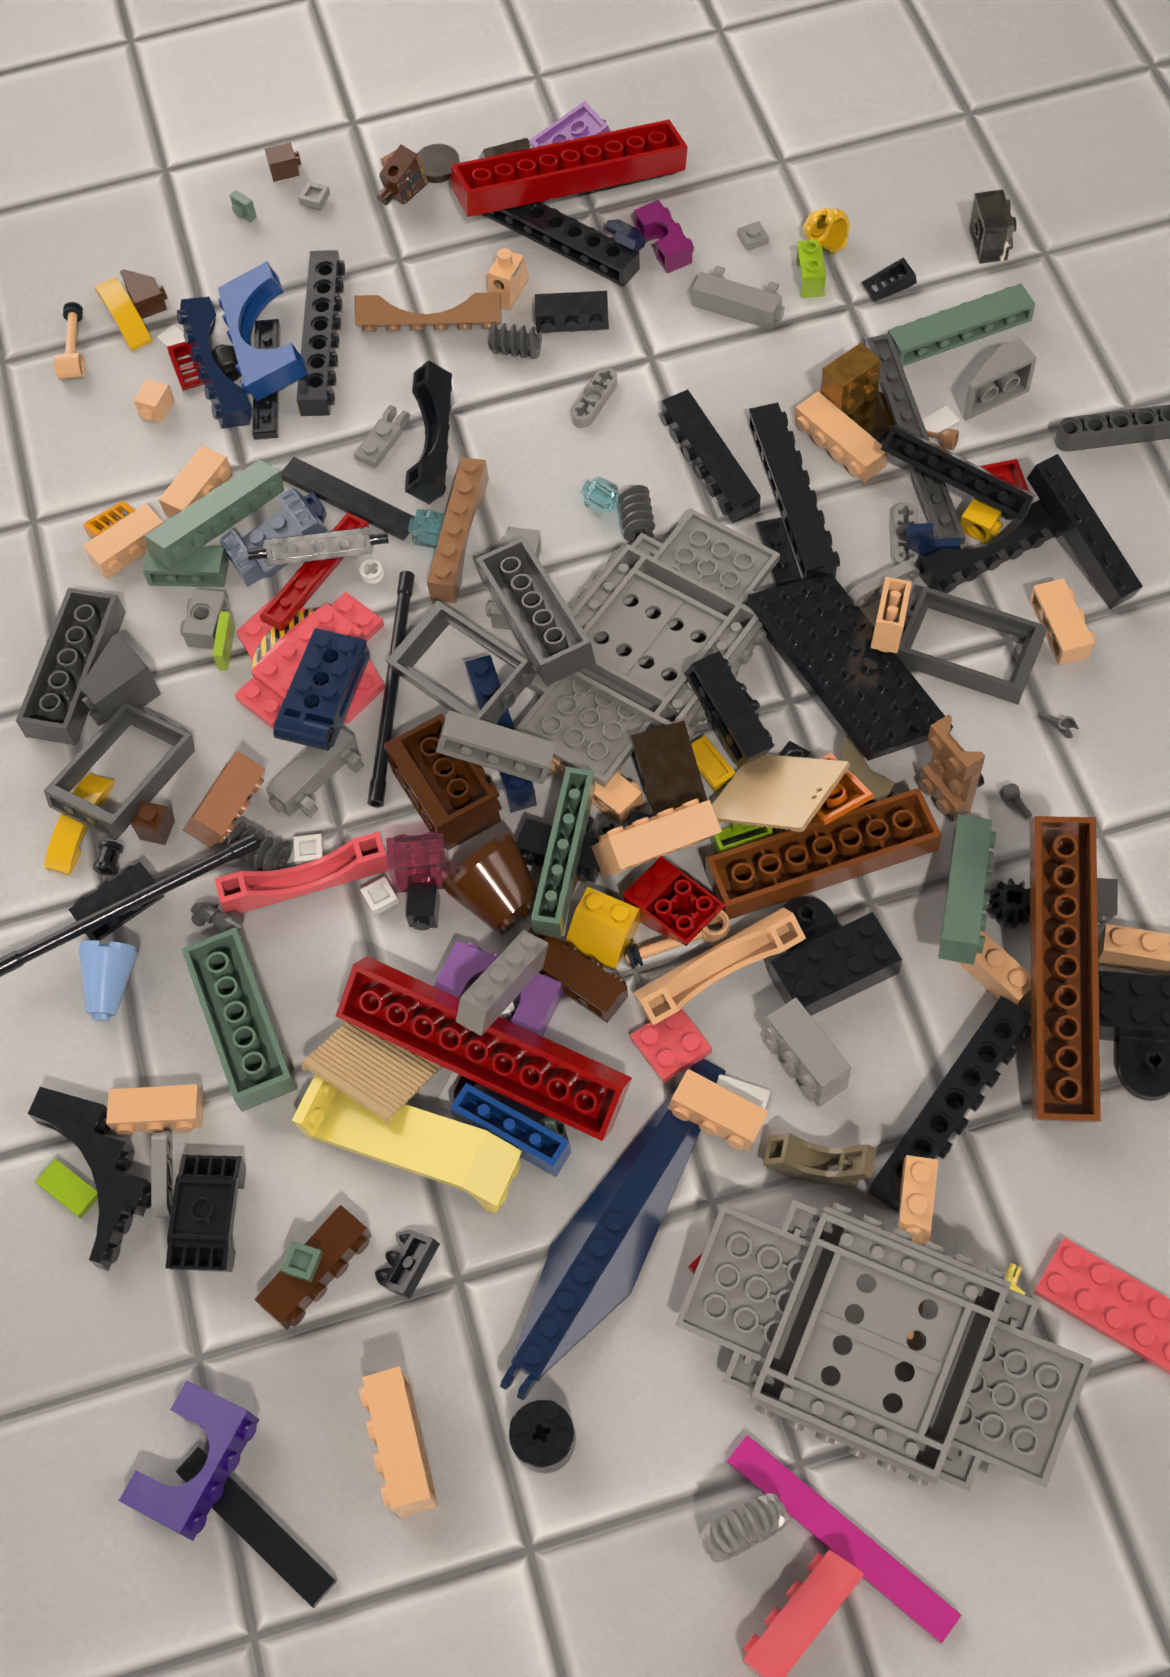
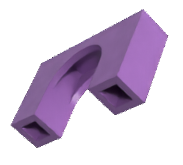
[434,941,564,1036]

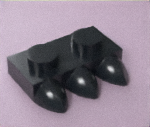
[375,1230,440,1299]

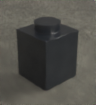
[406,884,440,930]

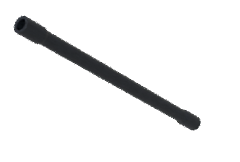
[367,571,415,808]
[0,833,260,977]

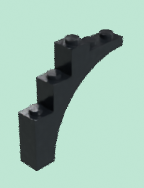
[28,1087,152,1271]

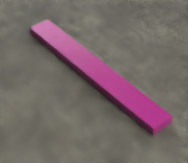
[727,1435,962,1644]

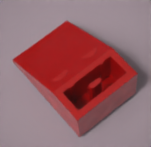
[622,856,725,946]

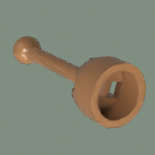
[926,429,959,450]

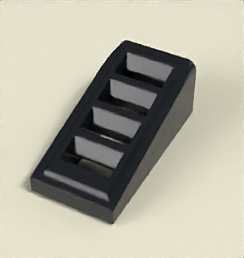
[861,257,917,302]

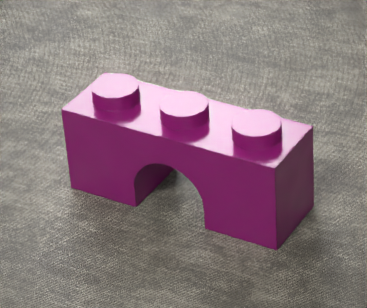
[634,200,694,274]

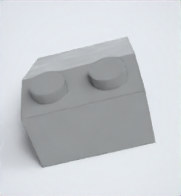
[963,337,1037,421]

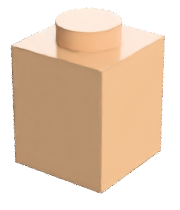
[134,379,174,423]

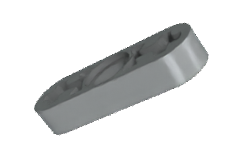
[571,367,617,428]
[893,503,918,566]
[848,560,919,609]
[151,1131,173,1218]

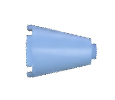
[79,940,137,1021]

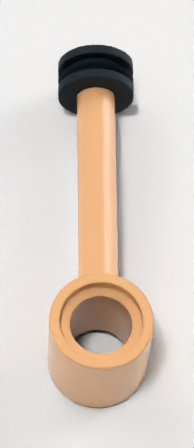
[54,302,85,379]
[625,910,730,969]

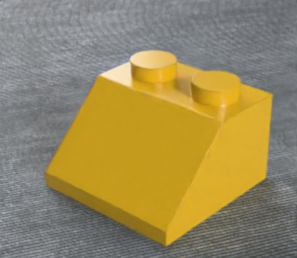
[565,887,640,971]

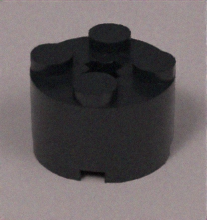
[509,1400,576,1474]

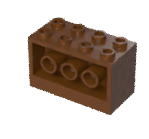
[384,713,502,853]

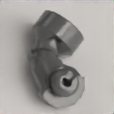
[191,901,244,934]

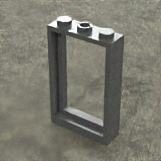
[896,586,1048,705]
[386,600,537,724]
[44,702,195,841]

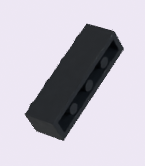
[684,651,774,768]

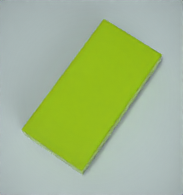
[212,611,235,670]
[35,1159,98,1219]

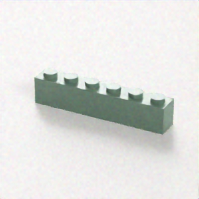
[888,283,1035,366]
[144,459,284,569]
[531,767,596,939]
[938,814,996,965]

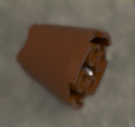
[442,833,537,935]

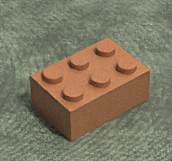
[183,750,265,848]

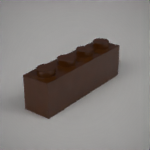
[528,927,628,1023]
[254,1205,372,1330]

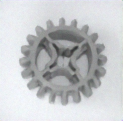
[700,1493,789,1562]

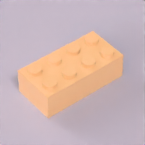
[591,798,722,878]
[359,1366,438,1518]

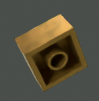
[821,343,882,415]

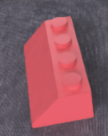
[742,1550,864,1677]

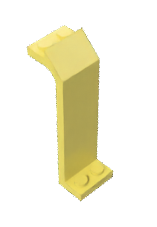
[291,1074,522,1214]

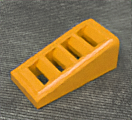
[83,501,136,539]

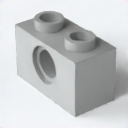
[180,589,230,649]

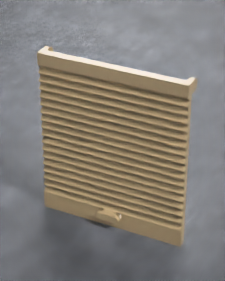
[712,755,850,832]
[301,1022,442,1126]

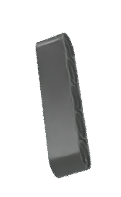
[1055,404,1170,452]

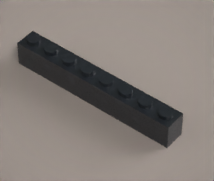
[748,402,840,580]

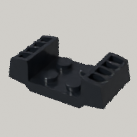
[165,1154,246,1272]

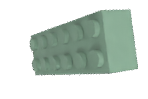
[181,927,297,1112]

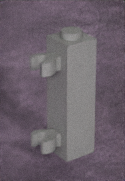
[692,265,785,330]
[266,727,364,818]

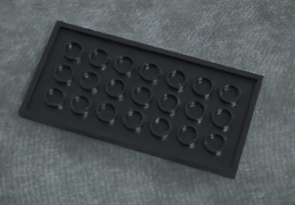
[746,573,954,761]

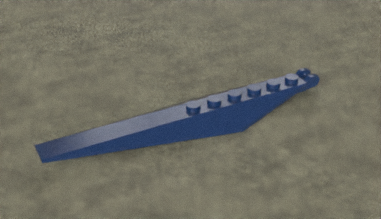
[500,1059,726,1400]

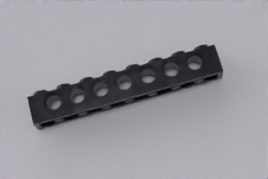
[481,202,640,287]
[296,250,345,416]
[869,996,1031,1213]

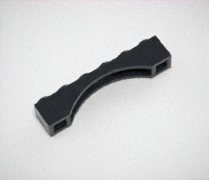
[405,360,452,504]
[919,500,1062,593]

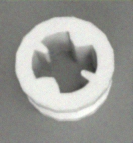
[359,559,384,584]

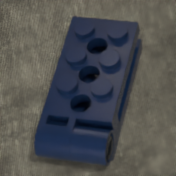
[273,628,370,751]

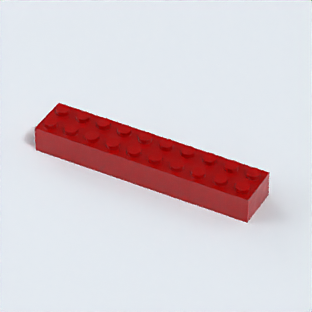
[451,119,688,217]
[335,956,632,1141]

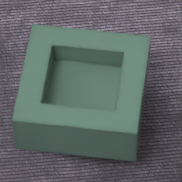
[229,190,257,223]
[280,1241,323,1283]

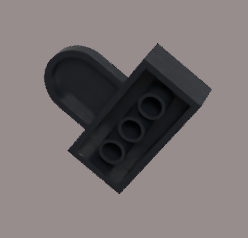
[769,896,902,1016]
[1098,970,1170,1101]

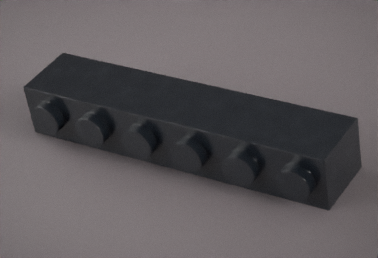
[660,389,761,523]
[880,425,1036,521]
[1027,454,1143,609]

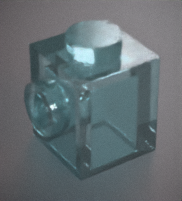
[408,509,446,548]

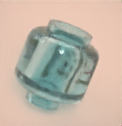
[581,476,620,514]

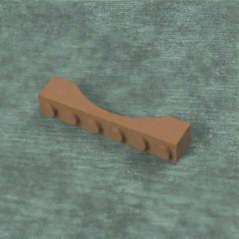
[354,292,502,332]
[427,457,489,603]

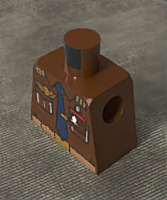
[377,144,428,205]

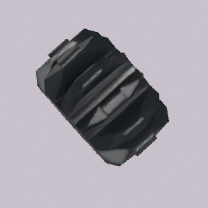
[988,878,1030,929]

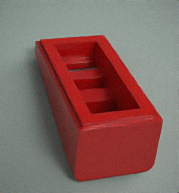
[167,341,204,391]

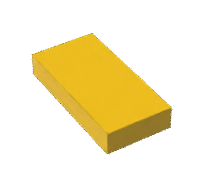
[691,735,736,792]

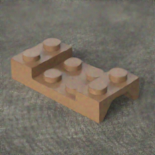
[919,714,985,821]

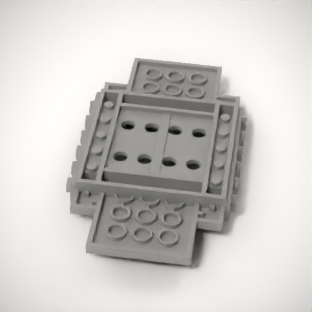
[515,509,780,788]
[675,1199,1093,1491]

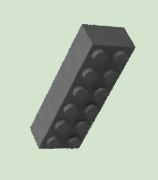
[476,537,596,686]
[16,588,126,745]

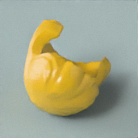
[803,208,850,254]

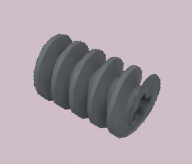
[489,321,542,359]
[618,485,655,543]
[227,822,291,871]

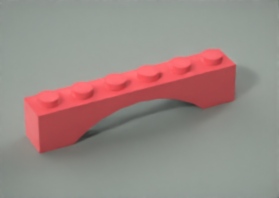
[215,831,391,914]

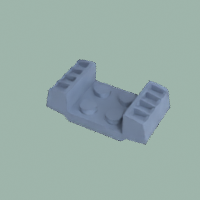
[220,488,328,587]

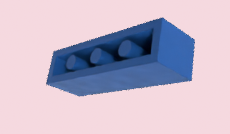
[450,1083,571,1177]

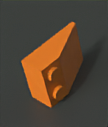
[812,753,874,825]

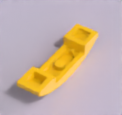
[94,277,153,351]
[44,773,115,876]

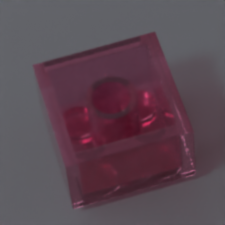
[386,832,450,893]

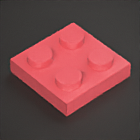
[630,1008,712,1084]

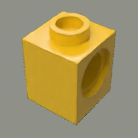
[960,498,1003,544]

